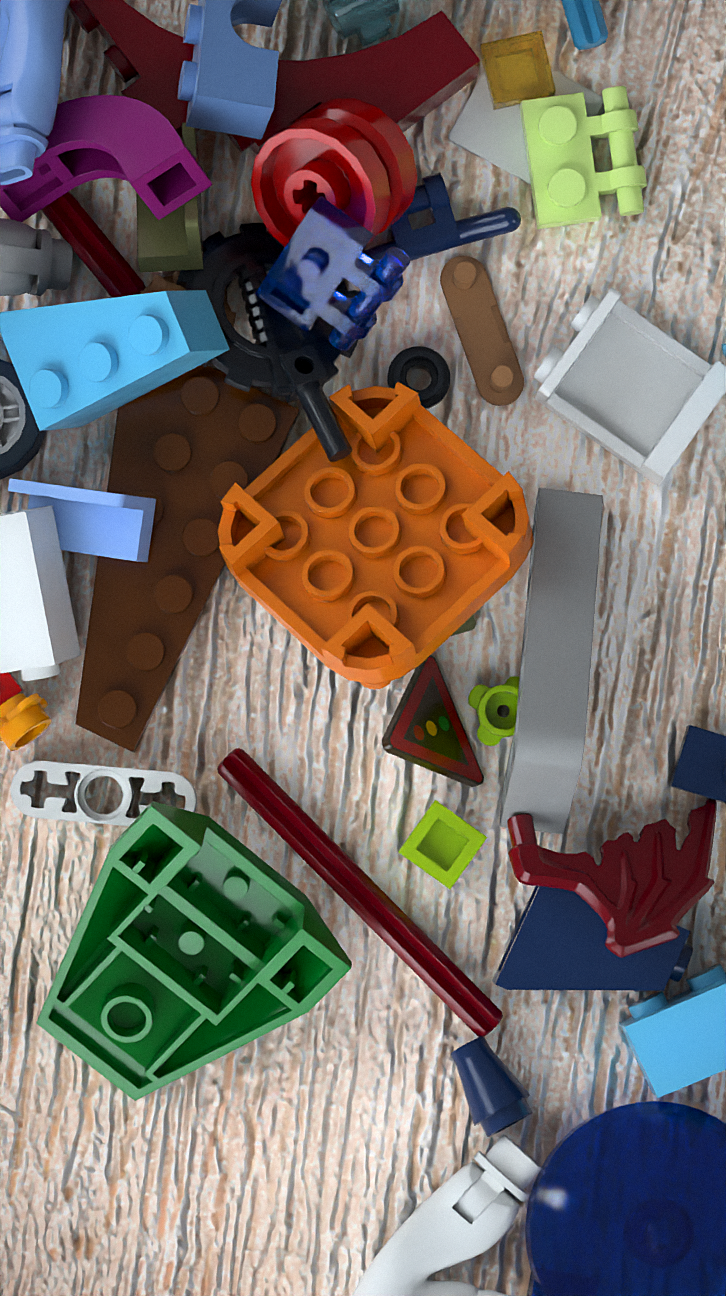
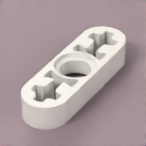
[10,760,197,826]

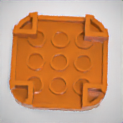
[218,382,534,689]

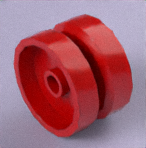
[251,98,418,262]

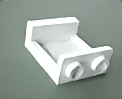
[533,287,726,486]

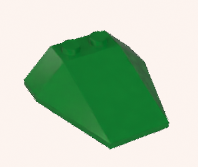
[36,801,352,1101]

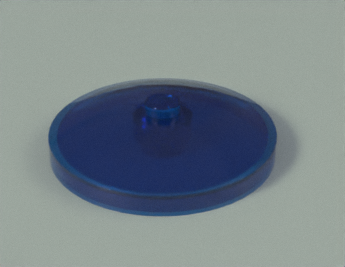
[525,1101,726,1296]

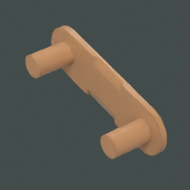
[440,256,524,406]

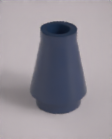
[450,1036,533,1137]

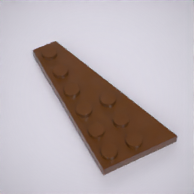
[75,365,300,753]

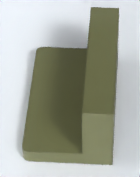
[136,123,203,273]

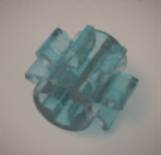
[322,0,400,47]

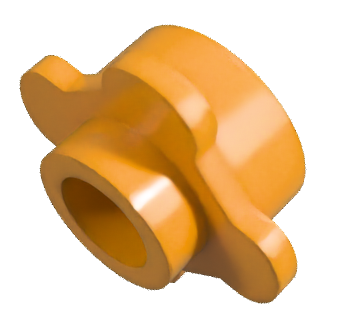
[0,693,52,751]

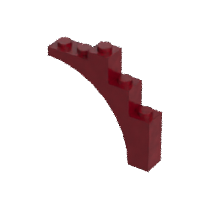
[68,0,480,156]

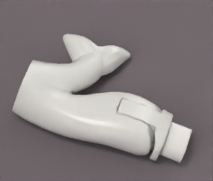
[352,1134,542,1296]

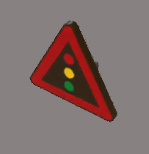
[382,655,484,787]

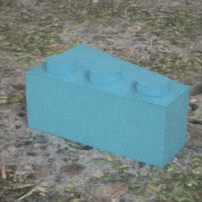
[0,290,230,431]
[619,964,726,1098]

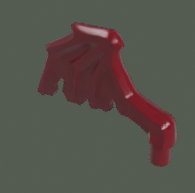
[507,799,717,958]

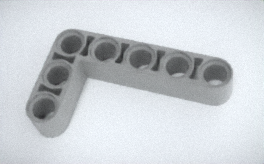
[499,488,603,834]

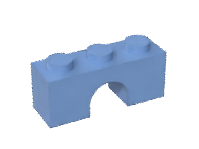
[178,0,282,139]

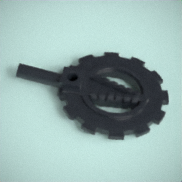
[176,223,362,462]

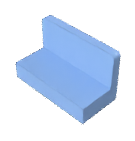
[8,478,156,562]

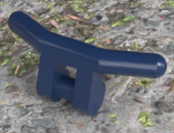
[339,172,521,281]

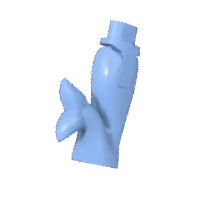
[0,0,70,185]

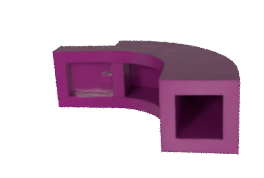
[0,95,213,222]

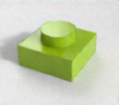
[398,800,488,889]

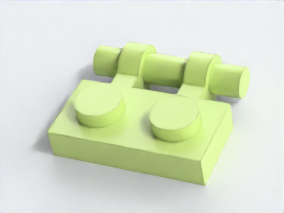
[519,86,647,229]

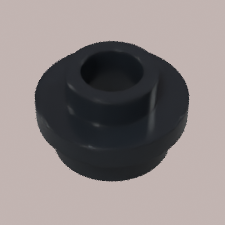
[387,346,450,409]

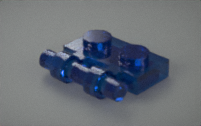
[255,196,410,351]

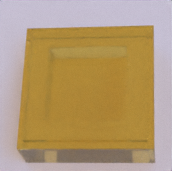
[479,30,556,110]

